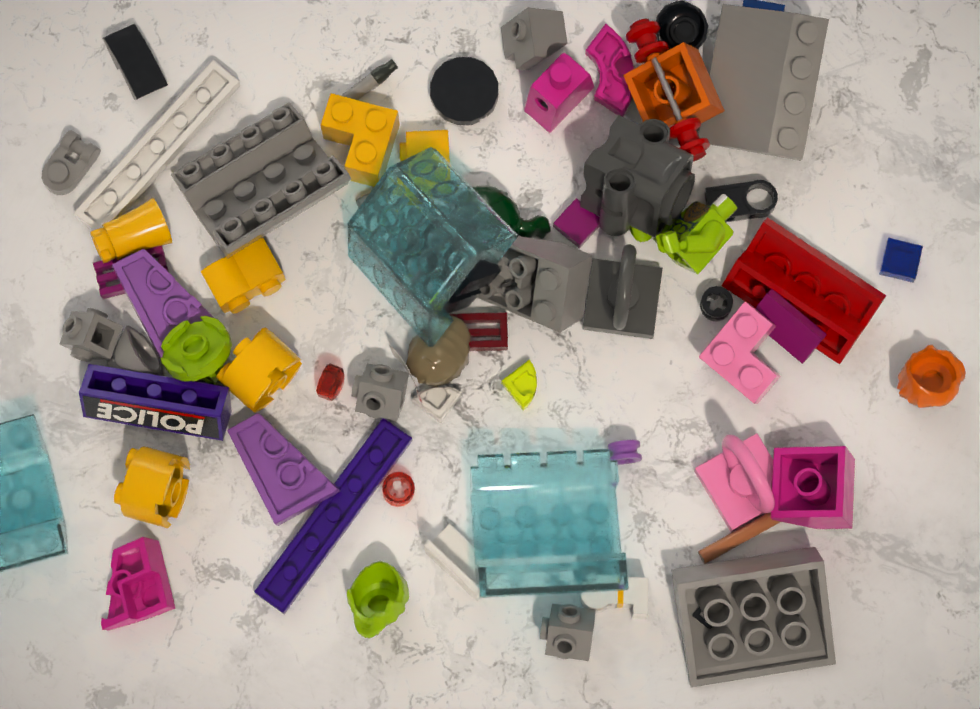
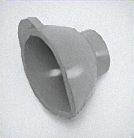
[107,326,163,376]

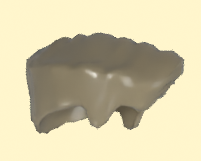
[406,316,471,387]

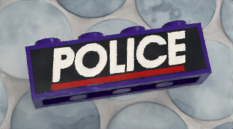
[79,364,232,441]

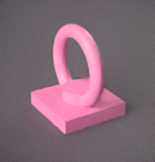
[694,433,775,532]

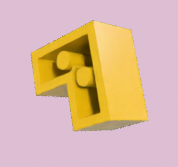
[321,93,400,188]

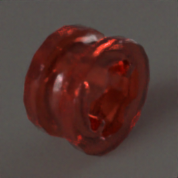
[382,472,415,507]

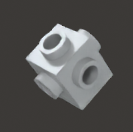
[59,308,123,362]
[351,363,409,421]
[540,603,596,661]

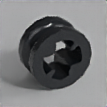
[700,286,733,321]

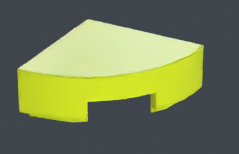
[501,359,537,411]

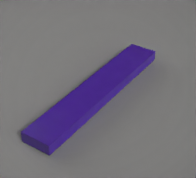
[254,418,413,614]

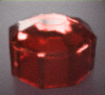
[316,363,345,401]

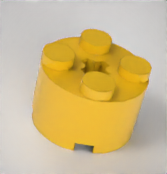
[216,327,302,413]
[114,446,190,528]

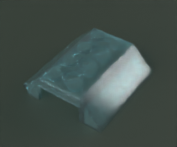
[470,449,629,598]

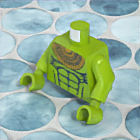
[630,194,738,274]

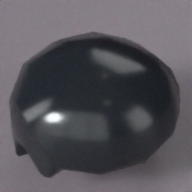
[656,0,709,50]

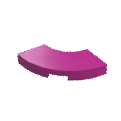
[585,24,634,117]

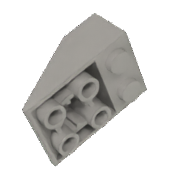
[477,231,593,333]

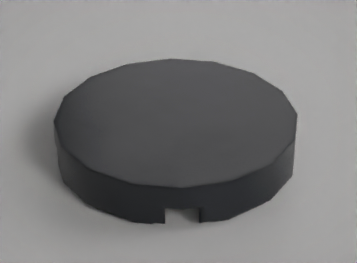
[430,57,498,125]

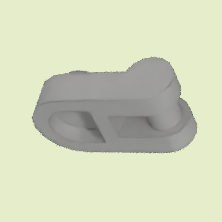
[41,130,101,195]

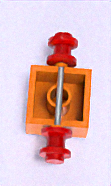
[623,18,725,162]

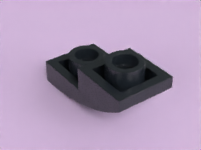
[102,24,168,100]

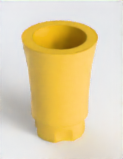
[90,198,172,263]

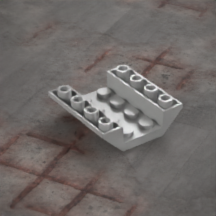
[171,102,351,259]

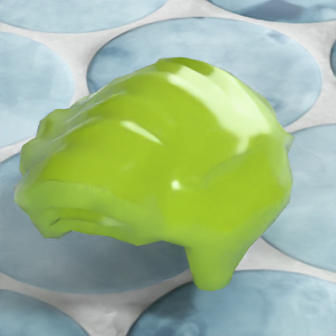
[347,561,409,638]

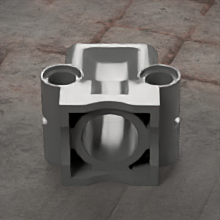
[580,115,695,238]

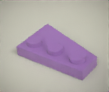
[112,249,217,360]
[227,413,341,526]

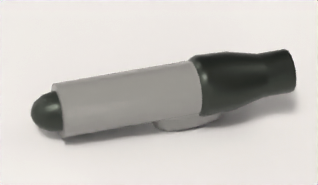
[342,59,398,100]

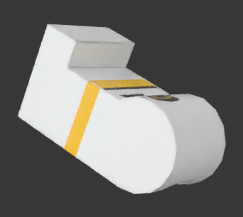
[580,577,649,619]

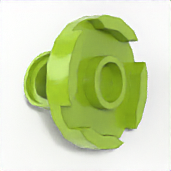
[161,316,232,385]

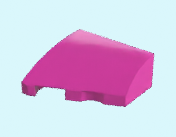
[101,537,175,631]

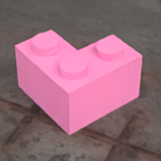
[699,302,781,404]

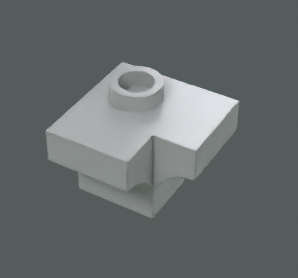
[501,7,568,70]

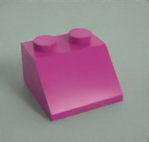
[771,446,855,529]

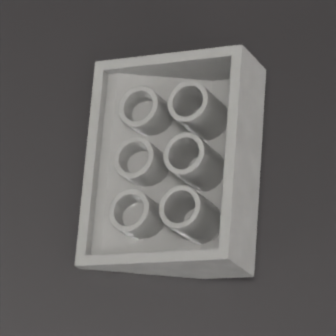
[698,4,829,161]
[671,547,836,687]

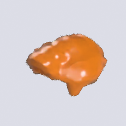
[897,345,966,408]

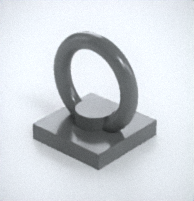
[583,244,663,339]

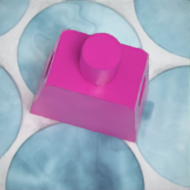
[524,52,594,133]

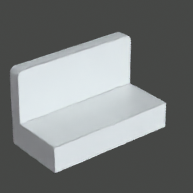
[424,523,502,601]

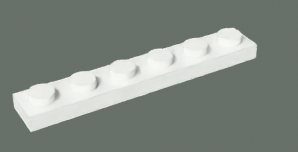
[74,60,241,231]

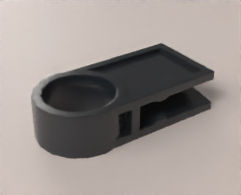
[704,180,778,222]

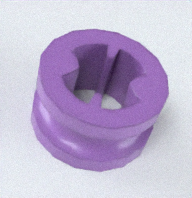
[608,440,642,465]

